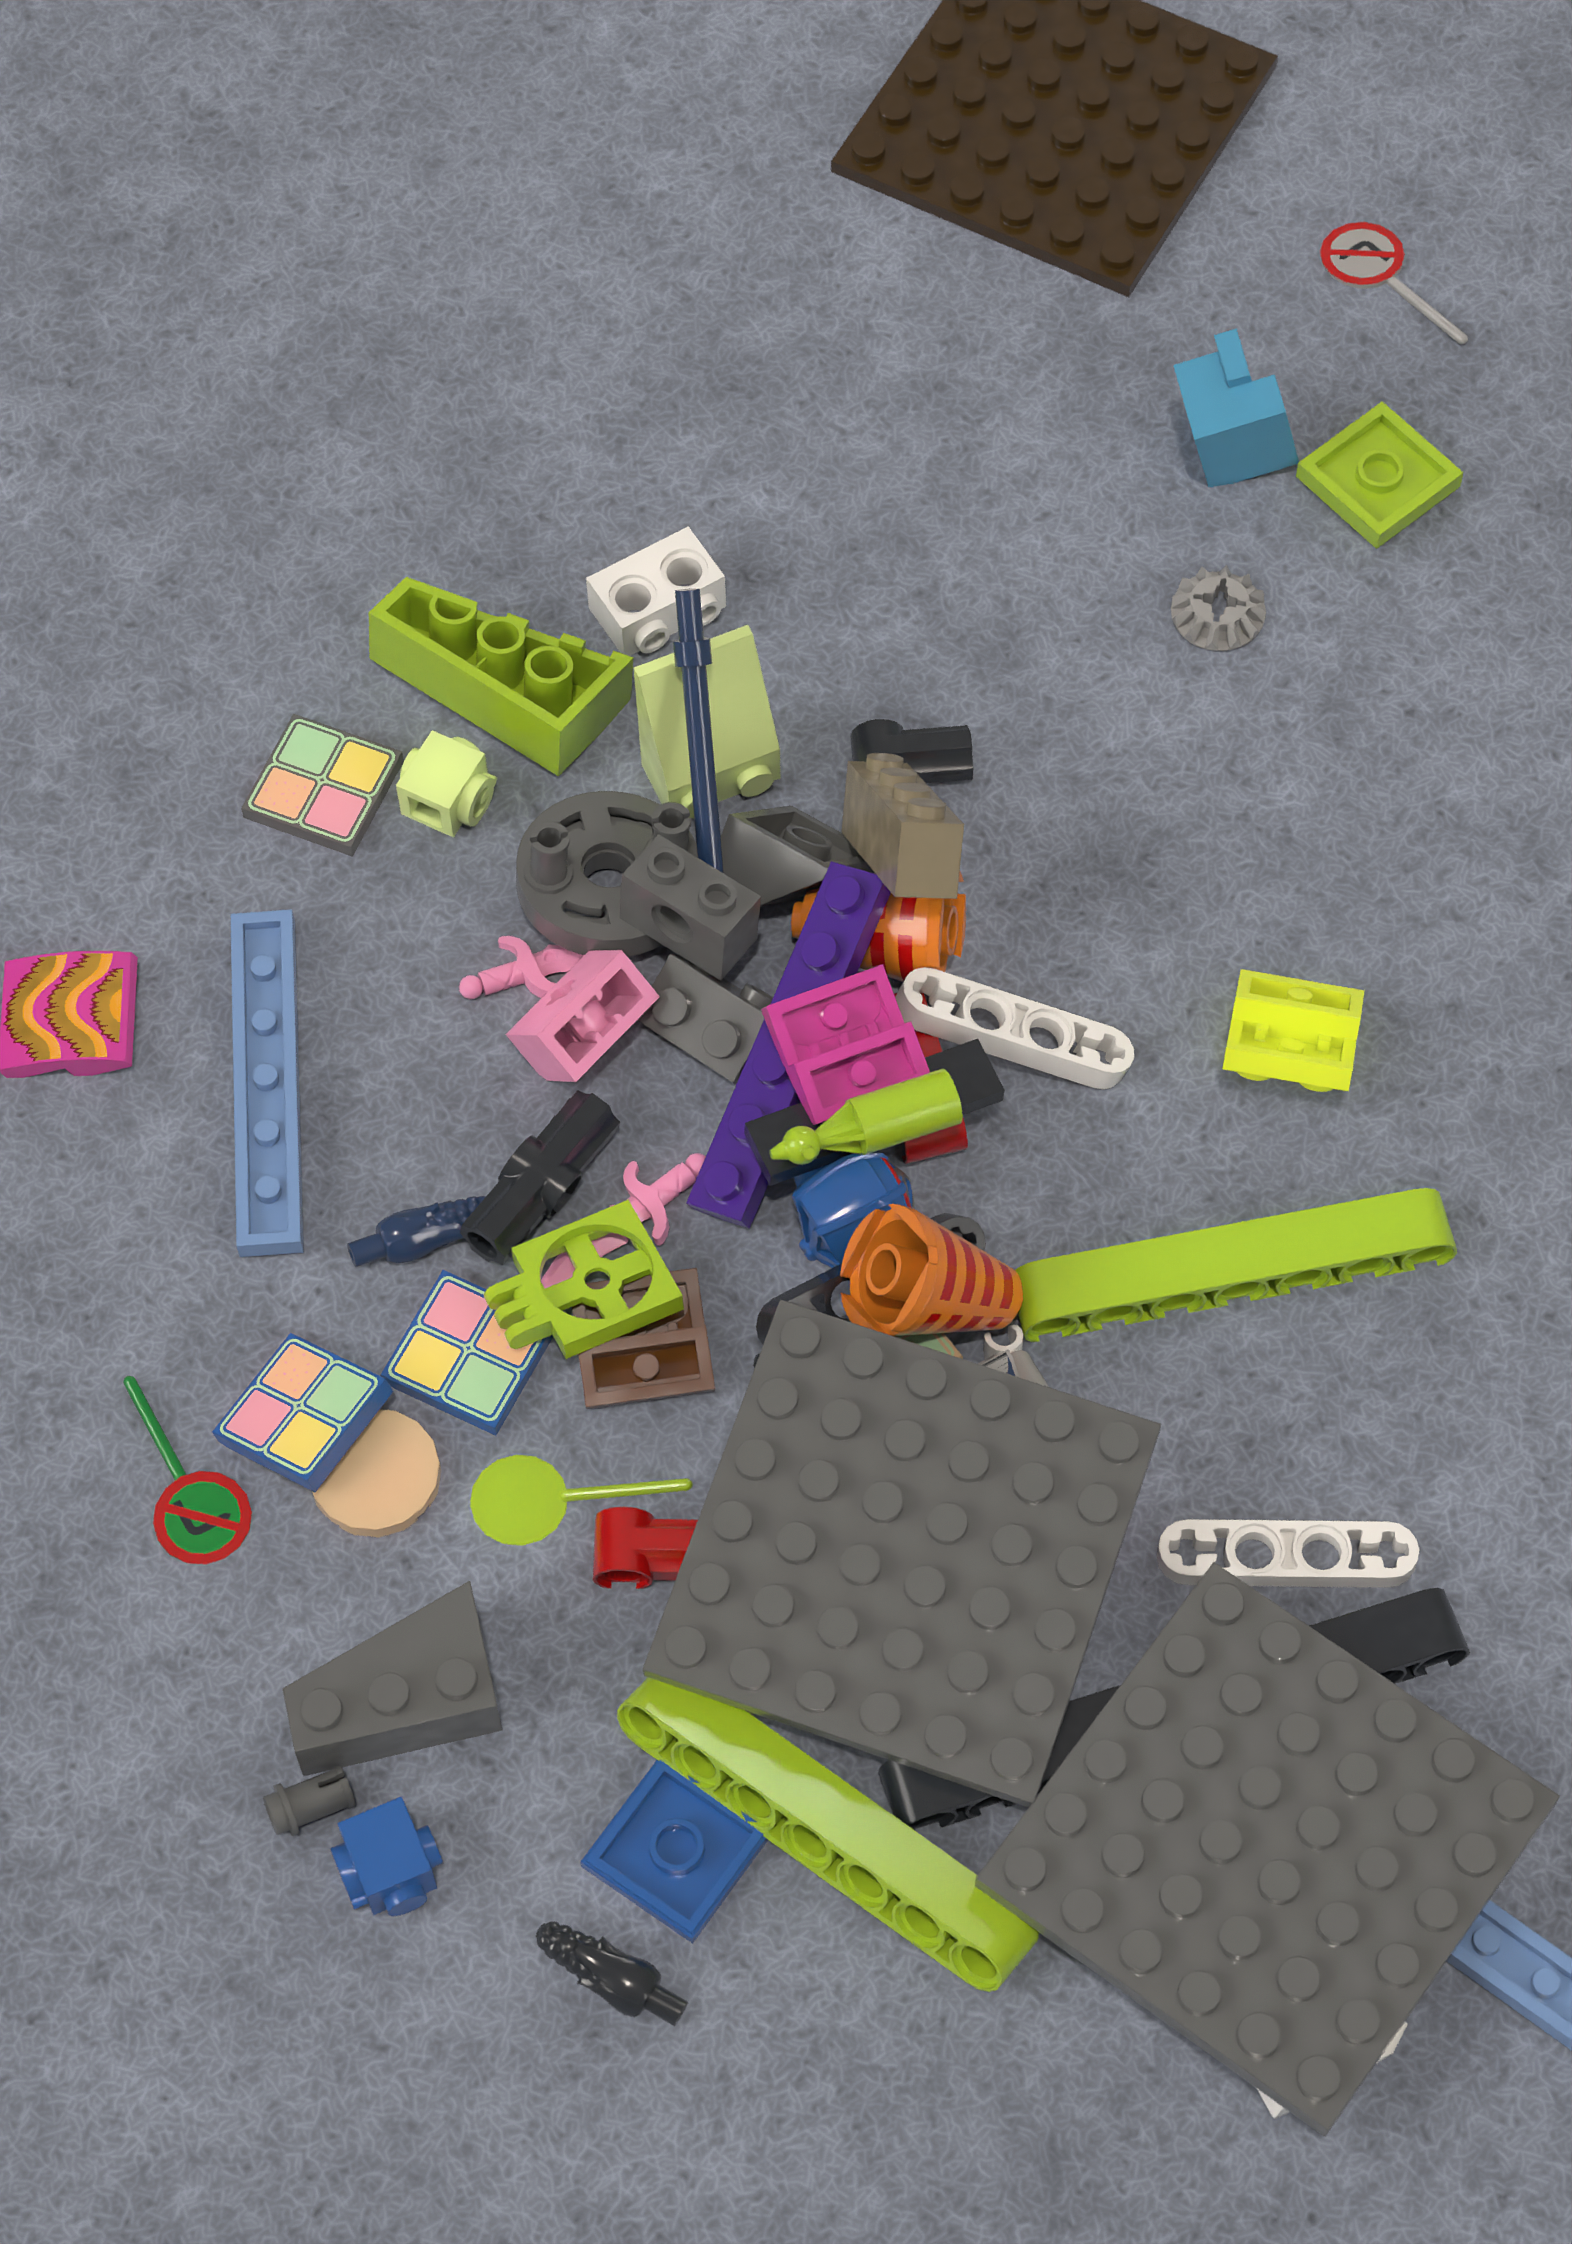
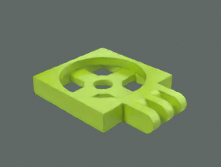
[484,1199,684,1359]

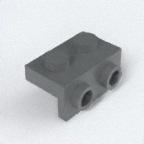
[638,954,773,1083]

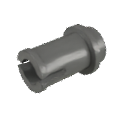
[263,1765,355,1836]

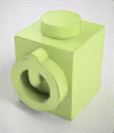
[396,730,497,838]

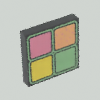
[241,713,404,857]

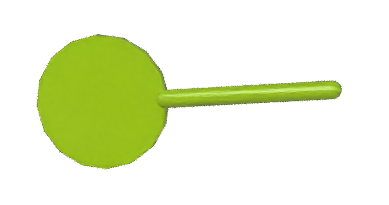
[470,1455,693,1546]

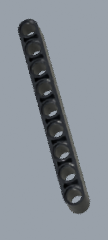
[878,1588,1470,1830]

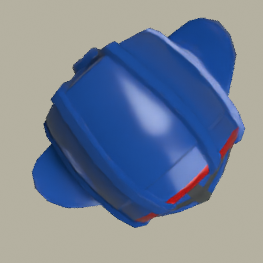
[792,1151,914,1268]

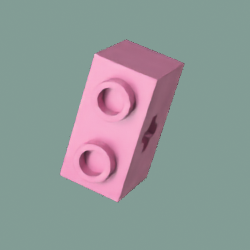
[505,950,660,1082]

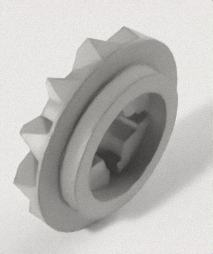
[1171,565,1266,651]

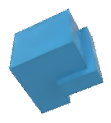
[1173,328,1299,487]

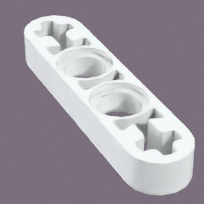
[895,967,1134,1089]
[1157,1519,1419,1587]

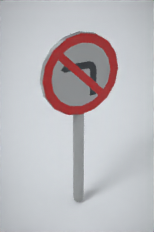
[1320,222,1468,345]

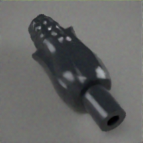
[536,1921,688,2026]

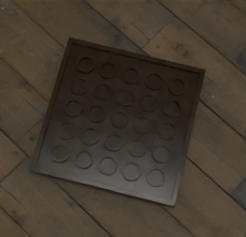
[831,0,1278,298]

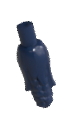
[347,1196,486,1267]

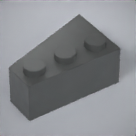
[282,1581,503,1776]

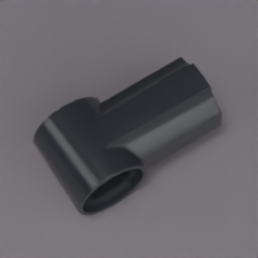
[850,719,973,783]

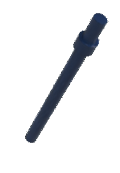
[673,588,724,873]

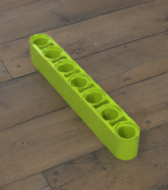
[1015,1188,1457,1342]
[617,1677,1039,1992]

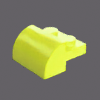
[1222,969,1364,1092]

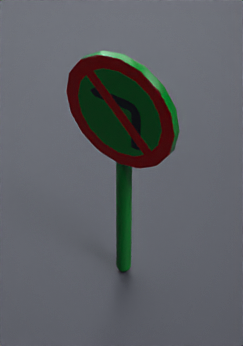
[123,1376,252,1565]

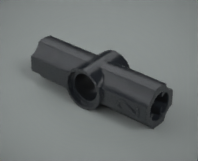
[460,1090,620,1265]

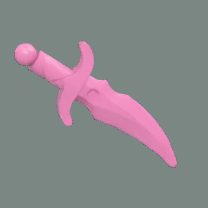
[459,936,584,999]
[541,1153,706,1288]

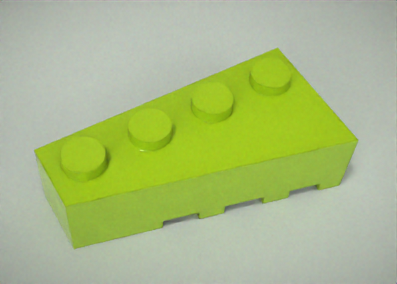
[368,577,634,777]

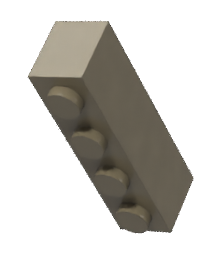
[841,753,964,899]

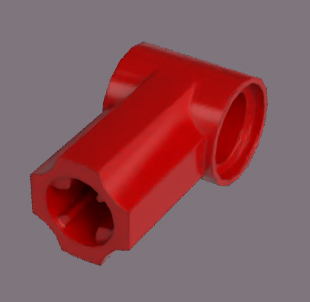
[593,1507,698,1589]

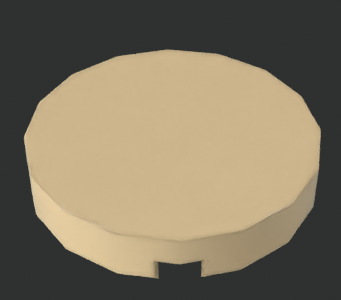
[313,1410,441,1537]

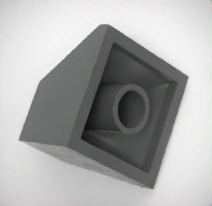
[721,805,874,907]

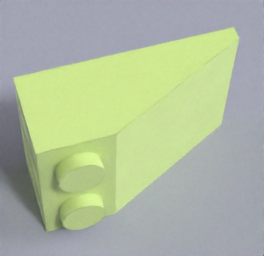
[634,625,781,818]

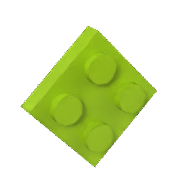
[1296,401,1464,549]

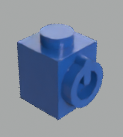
[330,1796,443,1916]

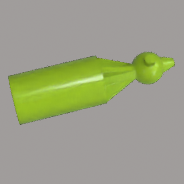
[769,1068,963,1165]

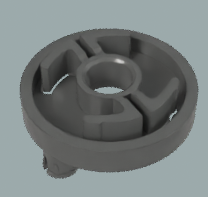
[516,791,698,957]

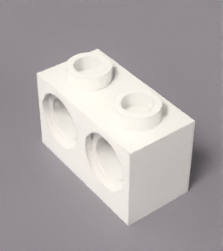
[586,526,726,656]

